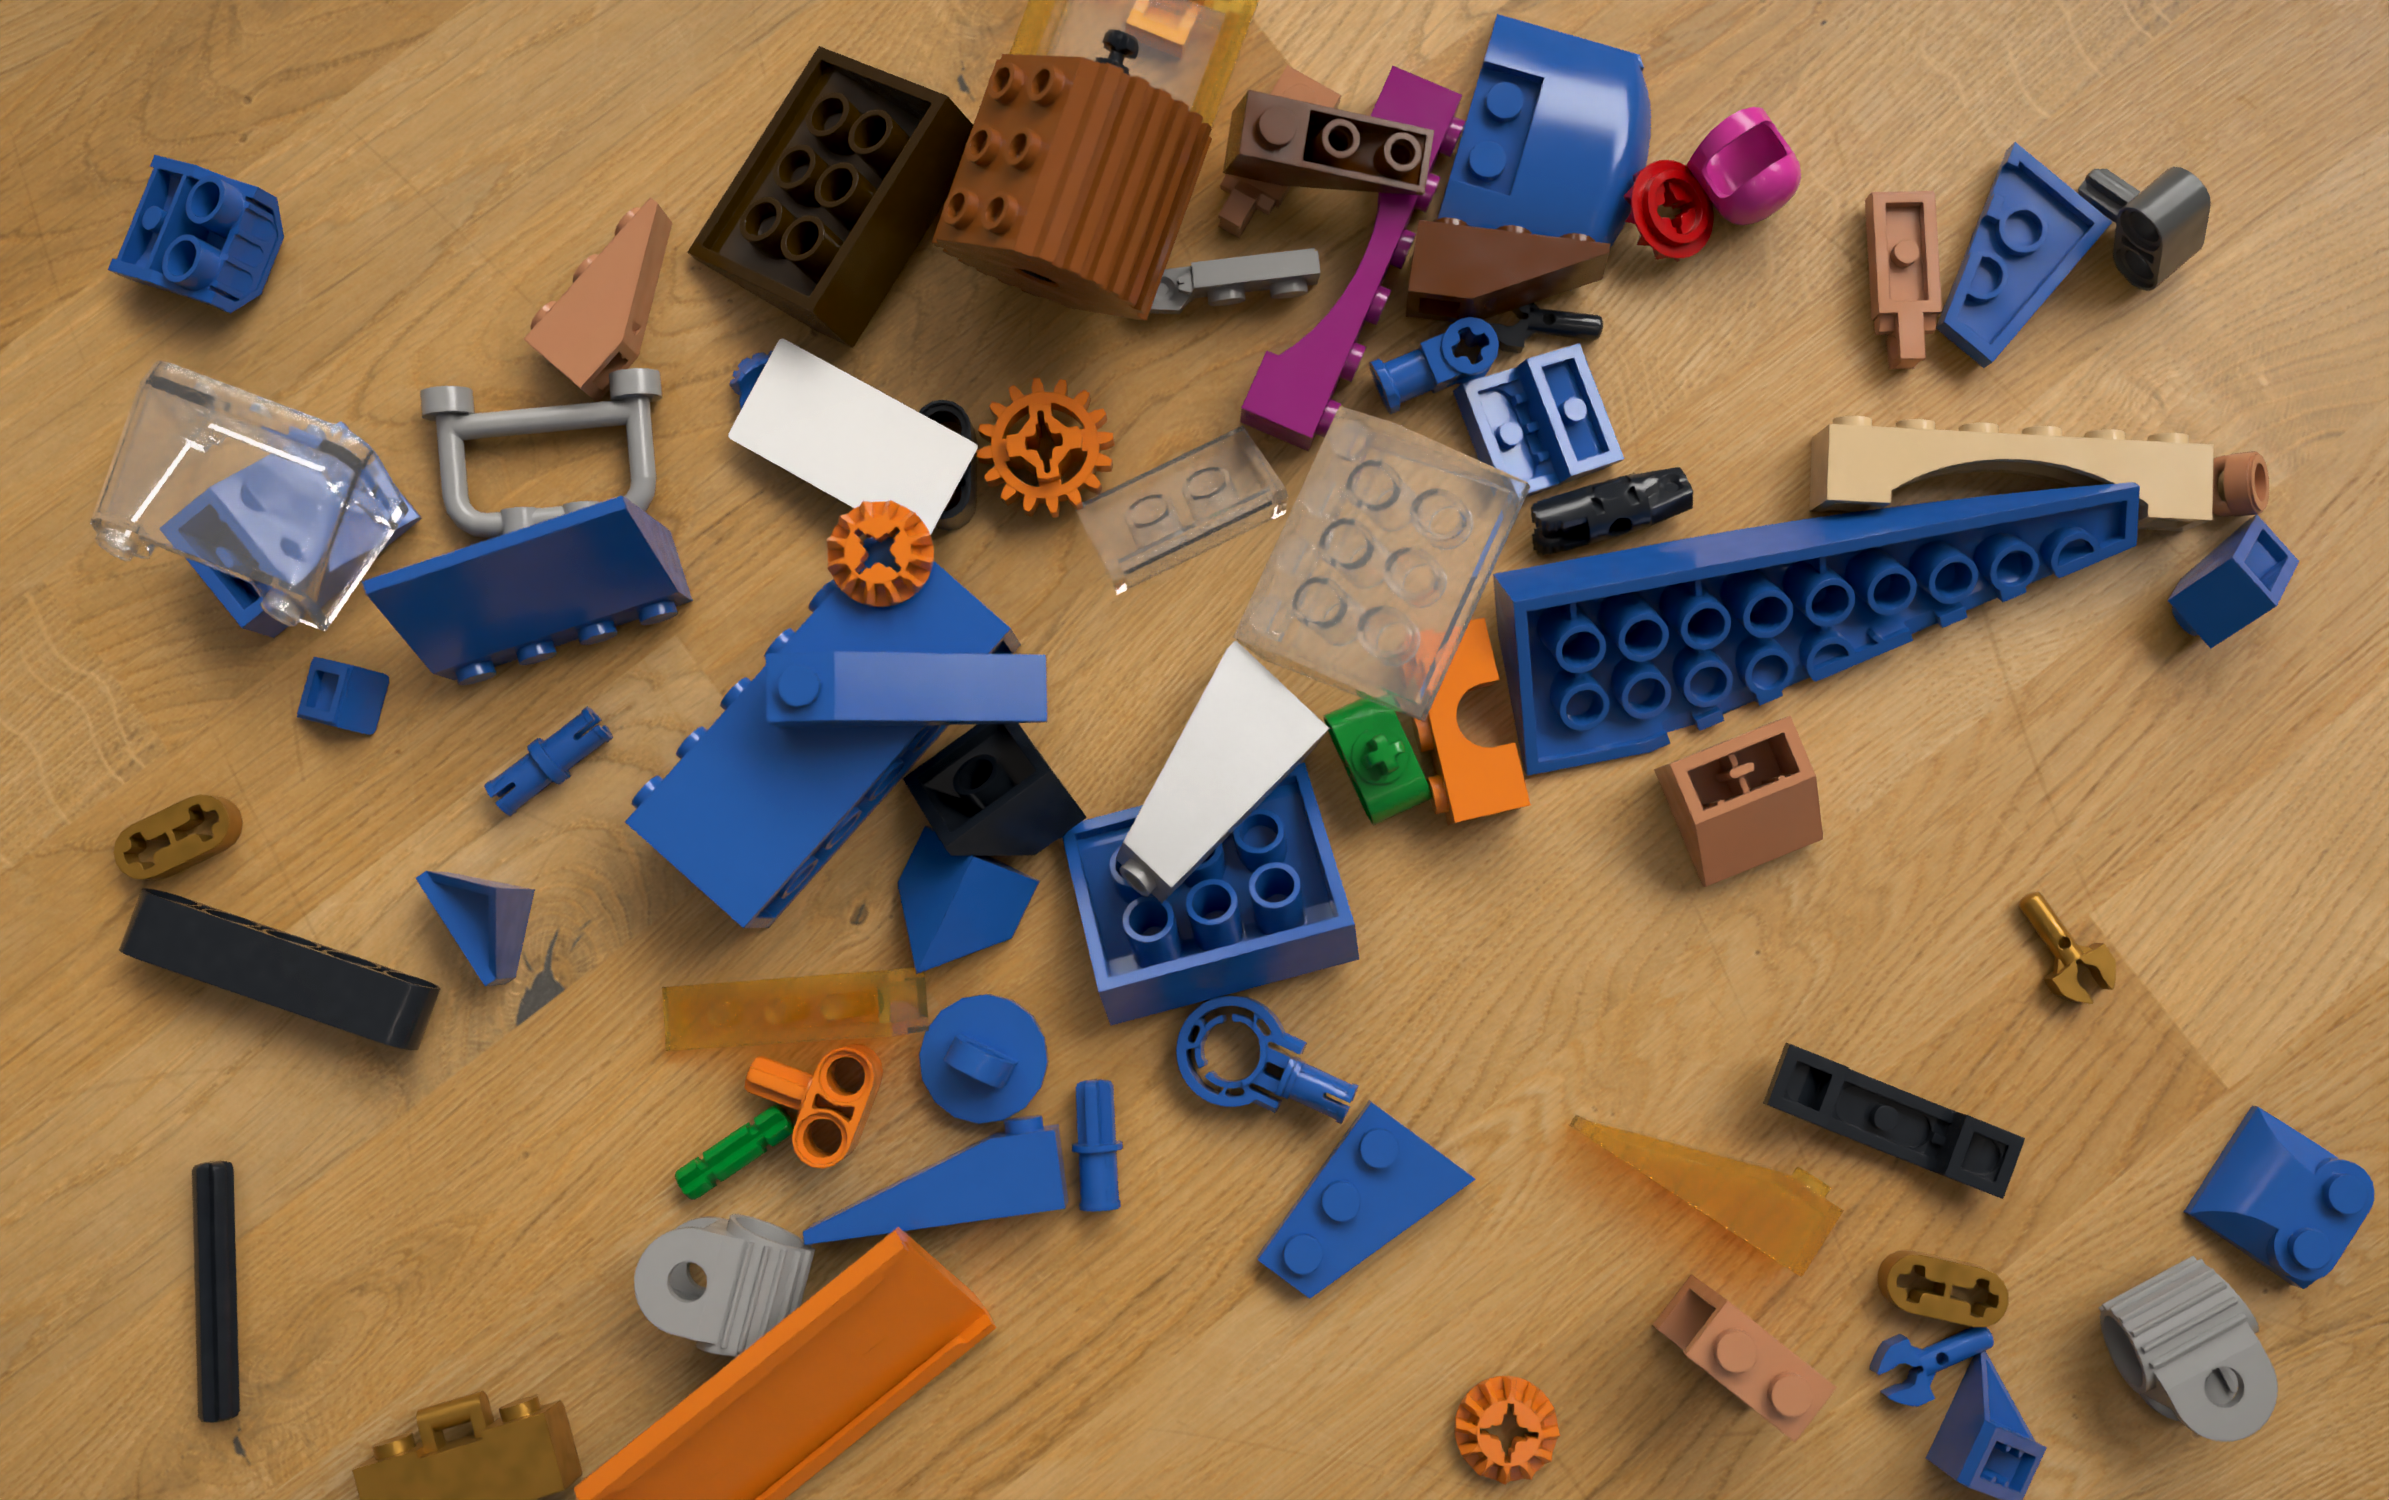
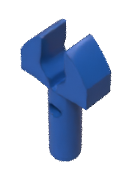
[1870,1327,1994,1407]

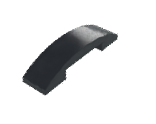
[1763,1043,2025,1199]

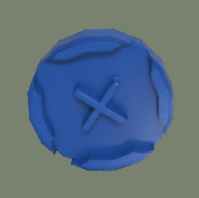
[919,994,1049,1124]

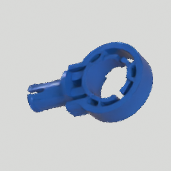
[1176,996,1358,1124]

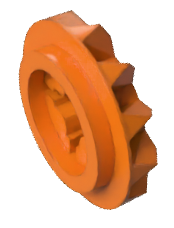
[826,500,934,607]
[1454,1376,1560,1485]

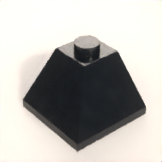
[903,723,1087,856]

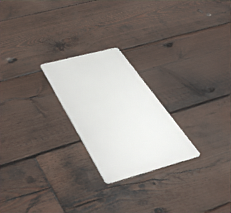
[728,339,978,535]

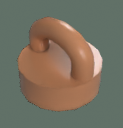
[2212,451,2269,517]

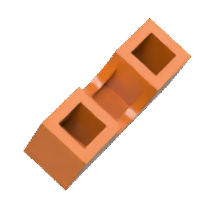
[1397,617,1531,825]

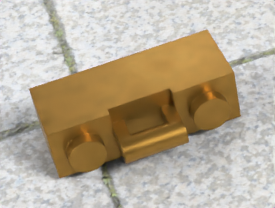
[352,1391,583,1500]

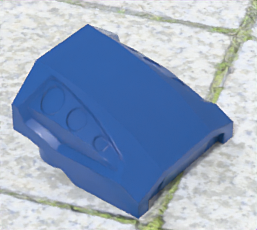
[108,155,284,314]

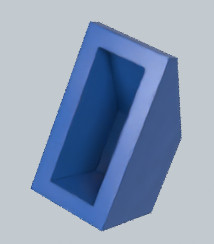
[2168,515,2299,649]

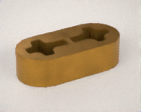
[113,794,243,880]
[1878,1250,2009,1327]

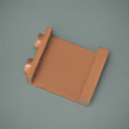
[1653,1274,1837,1442]

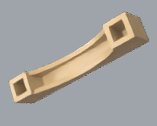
[1809,416,2214,531]

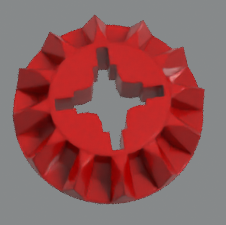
[1623,160,1714,262]

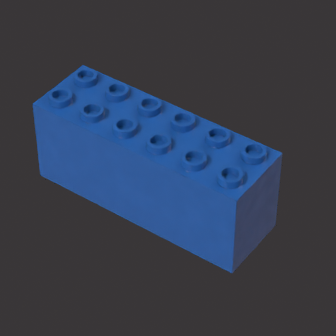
[625,531,1021,928]

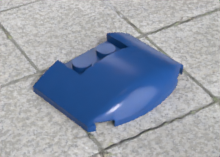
[1437,14,1651,291]

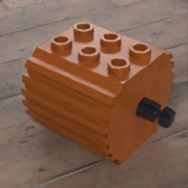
[931,29,1212,321]

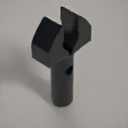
[1487,303,1603,353]

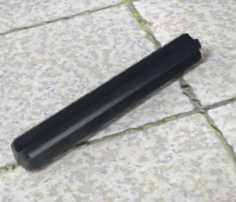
[192,1161,240,1423]

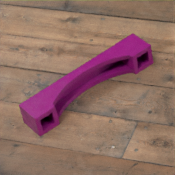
[1240,66,1466,451]

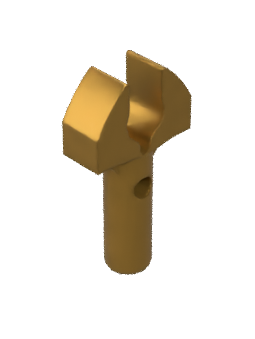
[2019,891,2116,1004]

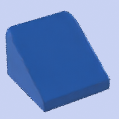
[297,656,389,735]

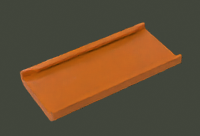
[574,1227,997,1500]

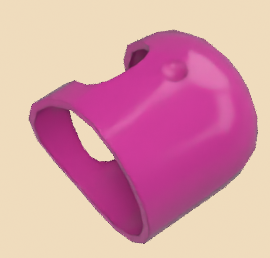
[1686,107,1801,226]

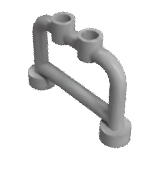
[420,368,662,538]

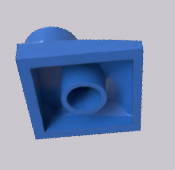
[2184,1106,2375,1289]

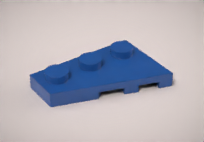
[1936,142,2112,368]
[1257,1100,1476,1299]

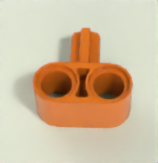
[744,1044,883,1169]

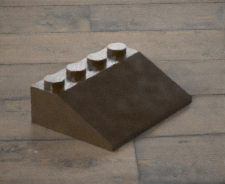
[687,46,973,348]

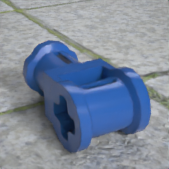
[1369,317,1499,414]

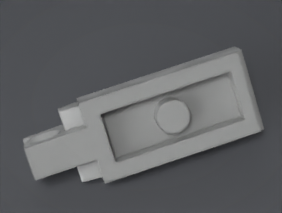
[1150,248,1321,314]

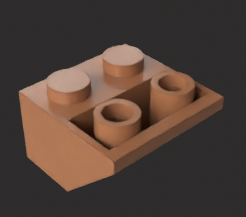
[1654,716,1823,887]

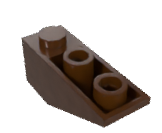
[1223,90,1434,195]
[1406,217,1611,323]

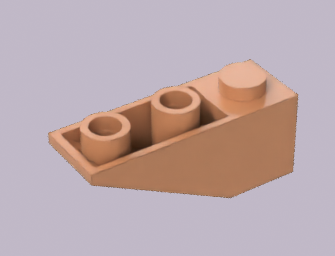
[524,197,672,402]

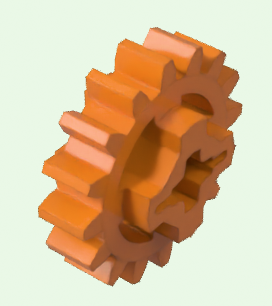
[976,377,1115,518]

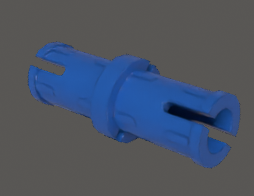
[484,706,613,816]

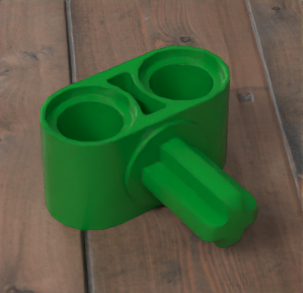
[1323,689,1432,825]

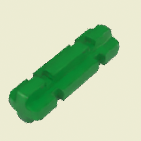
[675,1104,795,1200]

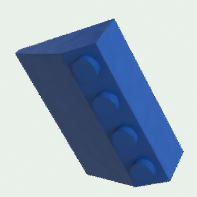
[362,495,693,685]
[1062,762,1359,1026]

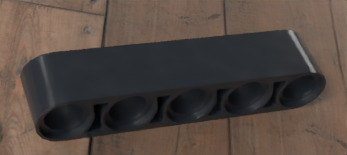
[119,888,441,1050]

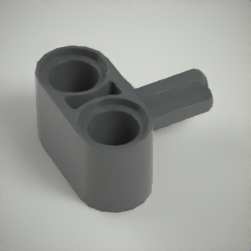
[2078,167,2211,291]

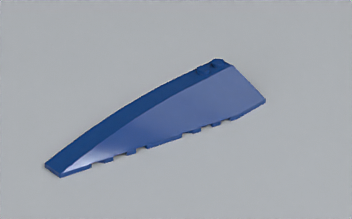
[1493,482,2140,776]

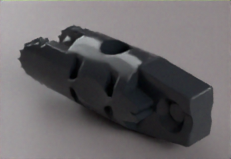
[1531,467,1693,555]

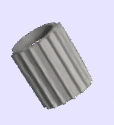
[634,1214,815,1356]
[2098,1256,2278,1442]

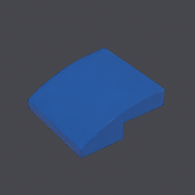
[1453,343,1624,507]

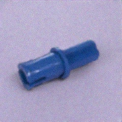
[1072,1079,1123,1211]

